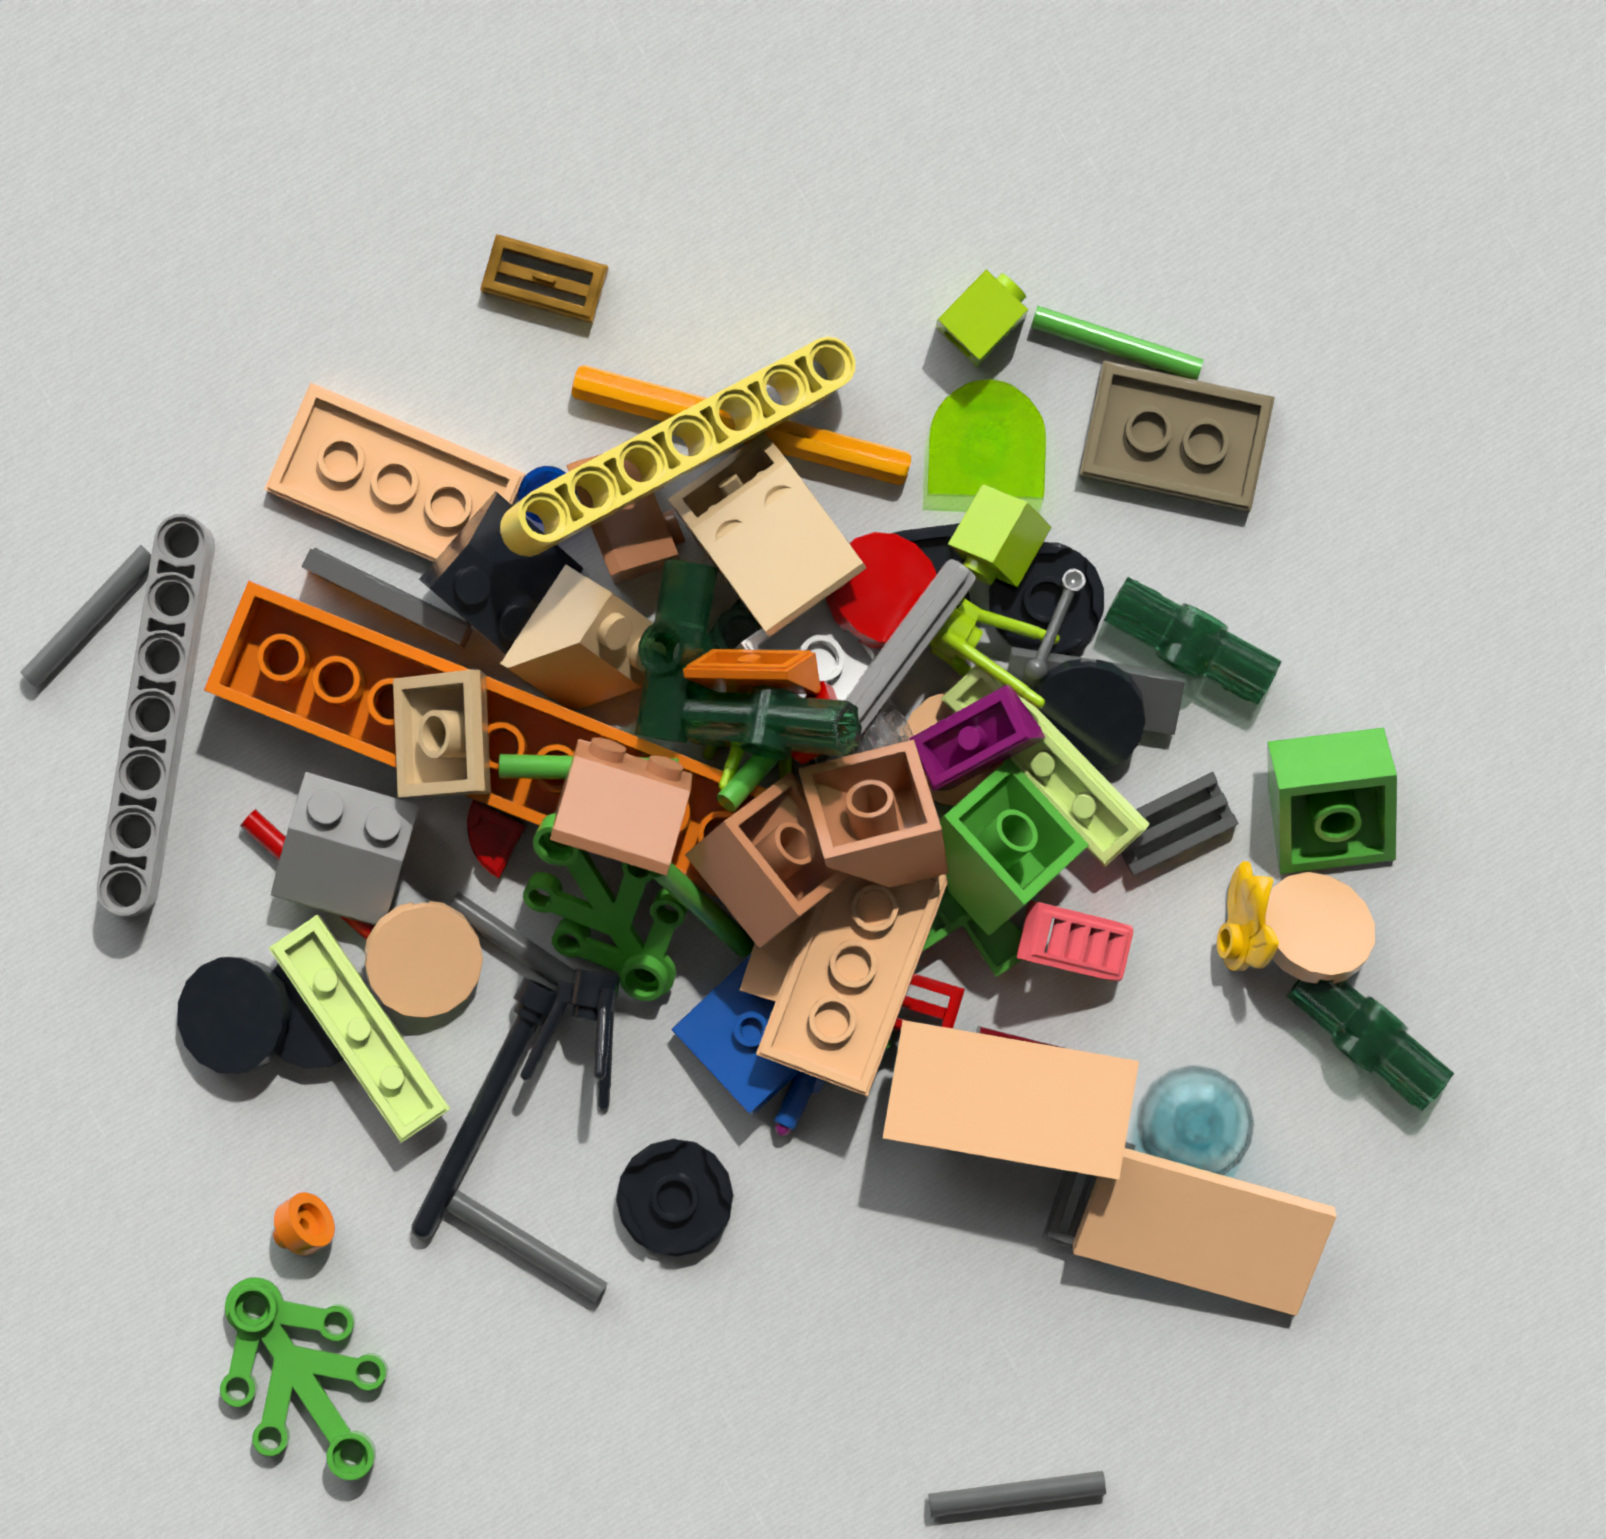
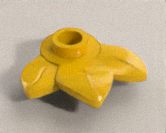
[1216,861,1279,971]

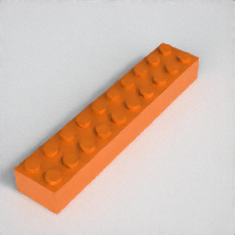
[204,580,767,898]

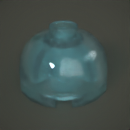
[1137,1065,1255,1176]

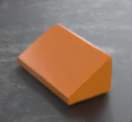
[683,649,821,695]

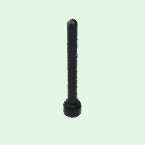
[411,977,557,1240]

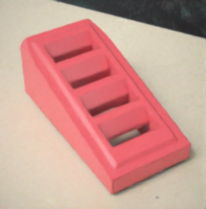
[1017,900,1134,982]

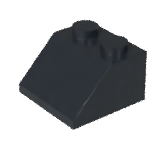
[419,491,583,655]

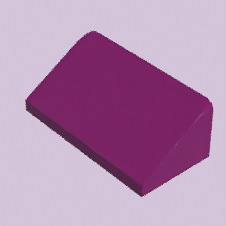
[909,685,1045,791]

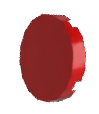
[826,532,937,649]

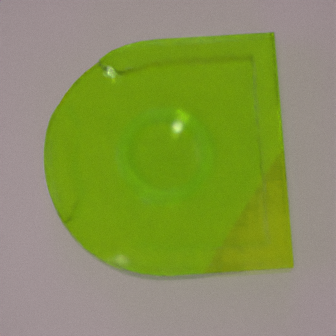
[927,379,1046,500]

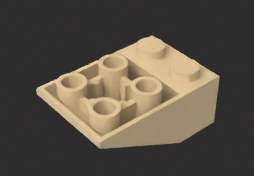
[668,432,866,637]

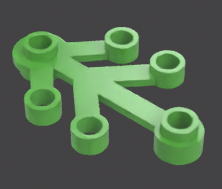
[523,812,688,1001]
[220,1277,388,1480]

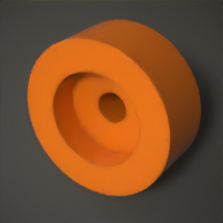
[273,1192,335,1256]

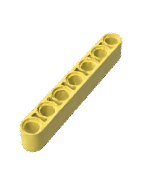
[500,337,855,557]

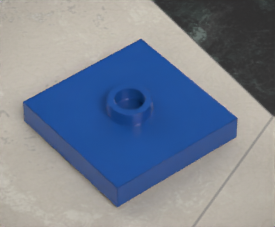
[671,954,800,1116]

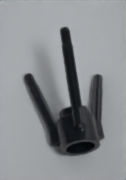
[520,969,621,1110]

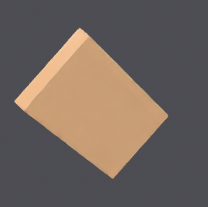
[264,383,526,562]
[756,874,948,1097]
[883,1020,1139,1180]
[1072,1148,1337,1316]

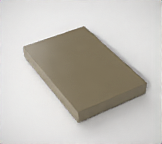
[1079,361,1275,513]

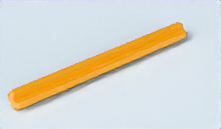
[571,365,911,485]

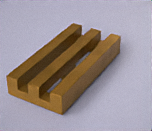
[480,234,609,324]

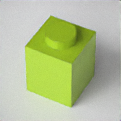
[935,269,1029,367]
[948,484,1052,587]

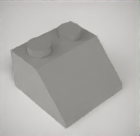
[270,772,420,926]

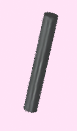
[20,545,151,688]
[448,892,575,987]
[446,1190,608,1303]
[928,1471,1106,1517]

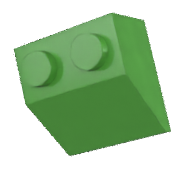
[1267,727,1397,874]
[939,758,1089,936]

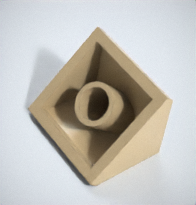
[393,670,491,797]

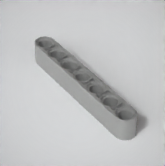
[97,514,215,916]

